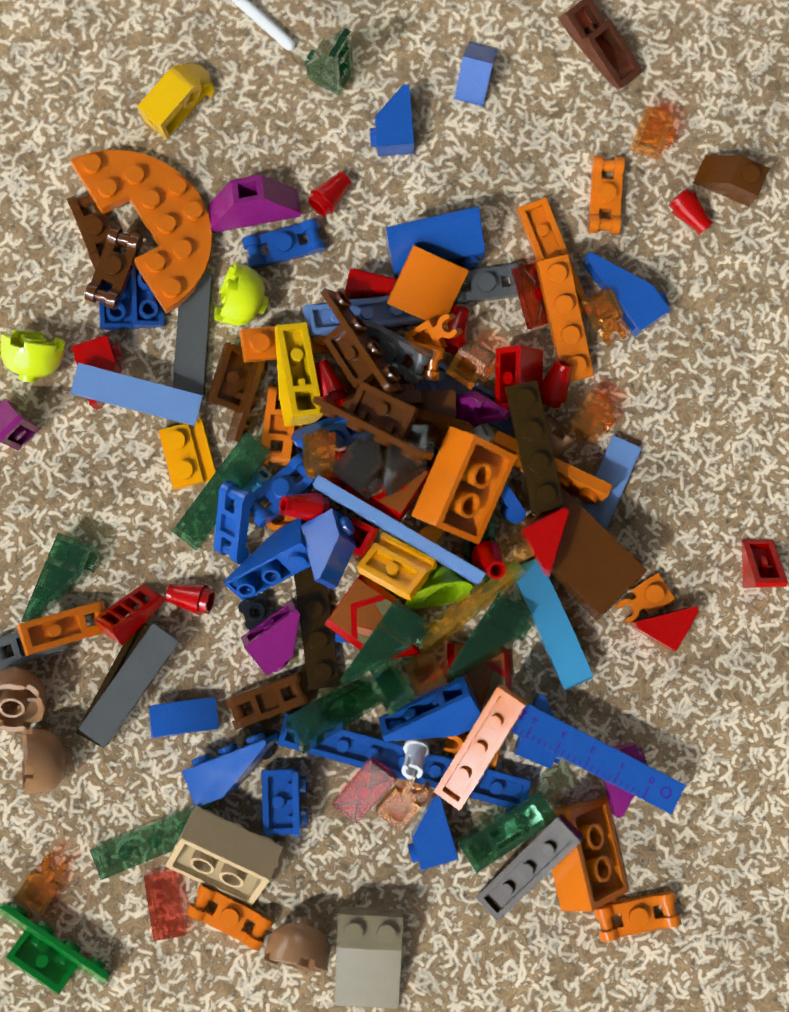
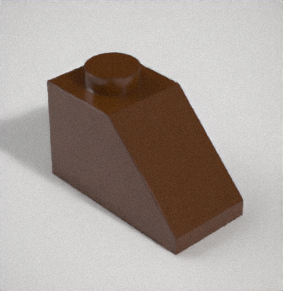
[693,155,770,207]

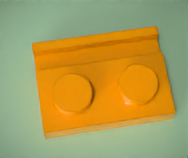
[158,418,218,491]
[357,532,437,601]

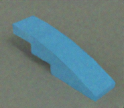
[510,559,593,691]

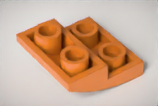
[387,244,469,323]

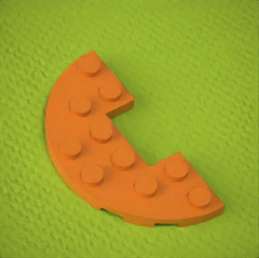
[71,150,212,314]

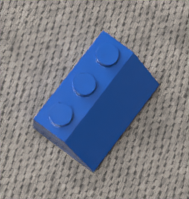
[386,207,485,279]

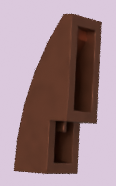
[558,0,643,90]

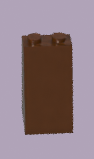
[518,488,647,622]

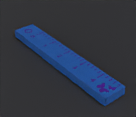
[511,704,686,815]

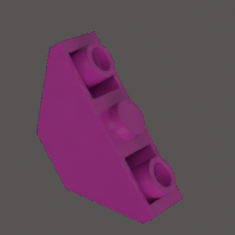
[208,174,302,233]

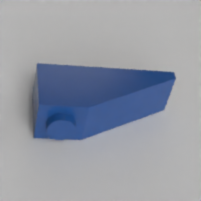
[582,252,670,337]
[378,676,482,742]

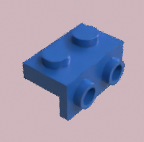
[261,768,308,837]

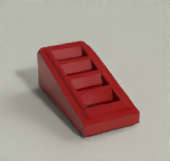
[345,268,397,299]
[93,584,166,646]

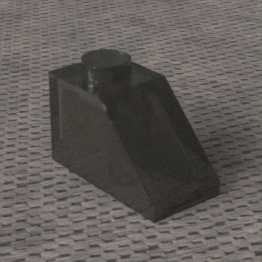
[384,424,435,495]
[332,430,388,501]

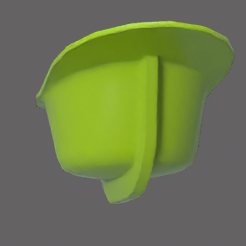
[405,565,473,609]

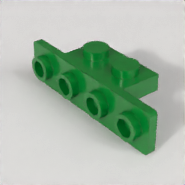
[0,902,110,996]

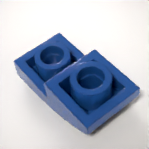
[148,697,219,738]

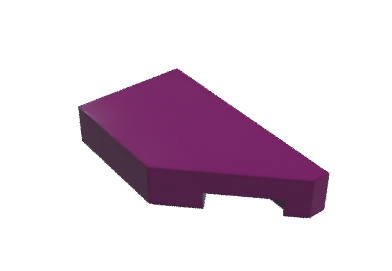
[456,391,510,425]

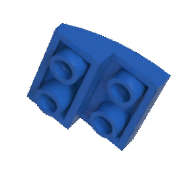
[98,265,164,330]

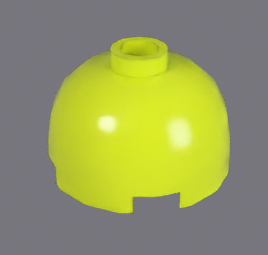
[214,261,269,326]
[0,330,66,382]

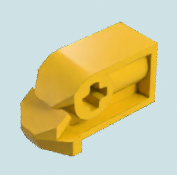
[137,62,215,139]

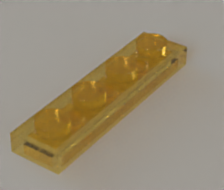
[417,560,527,653]

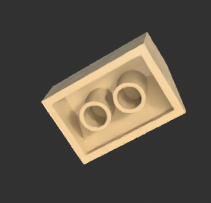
[165,806,283,907]

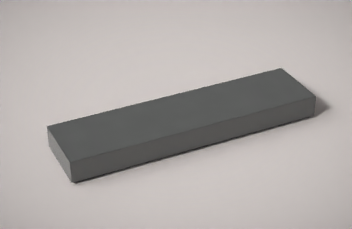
[173,272,213,395]
[78,623,181,748]

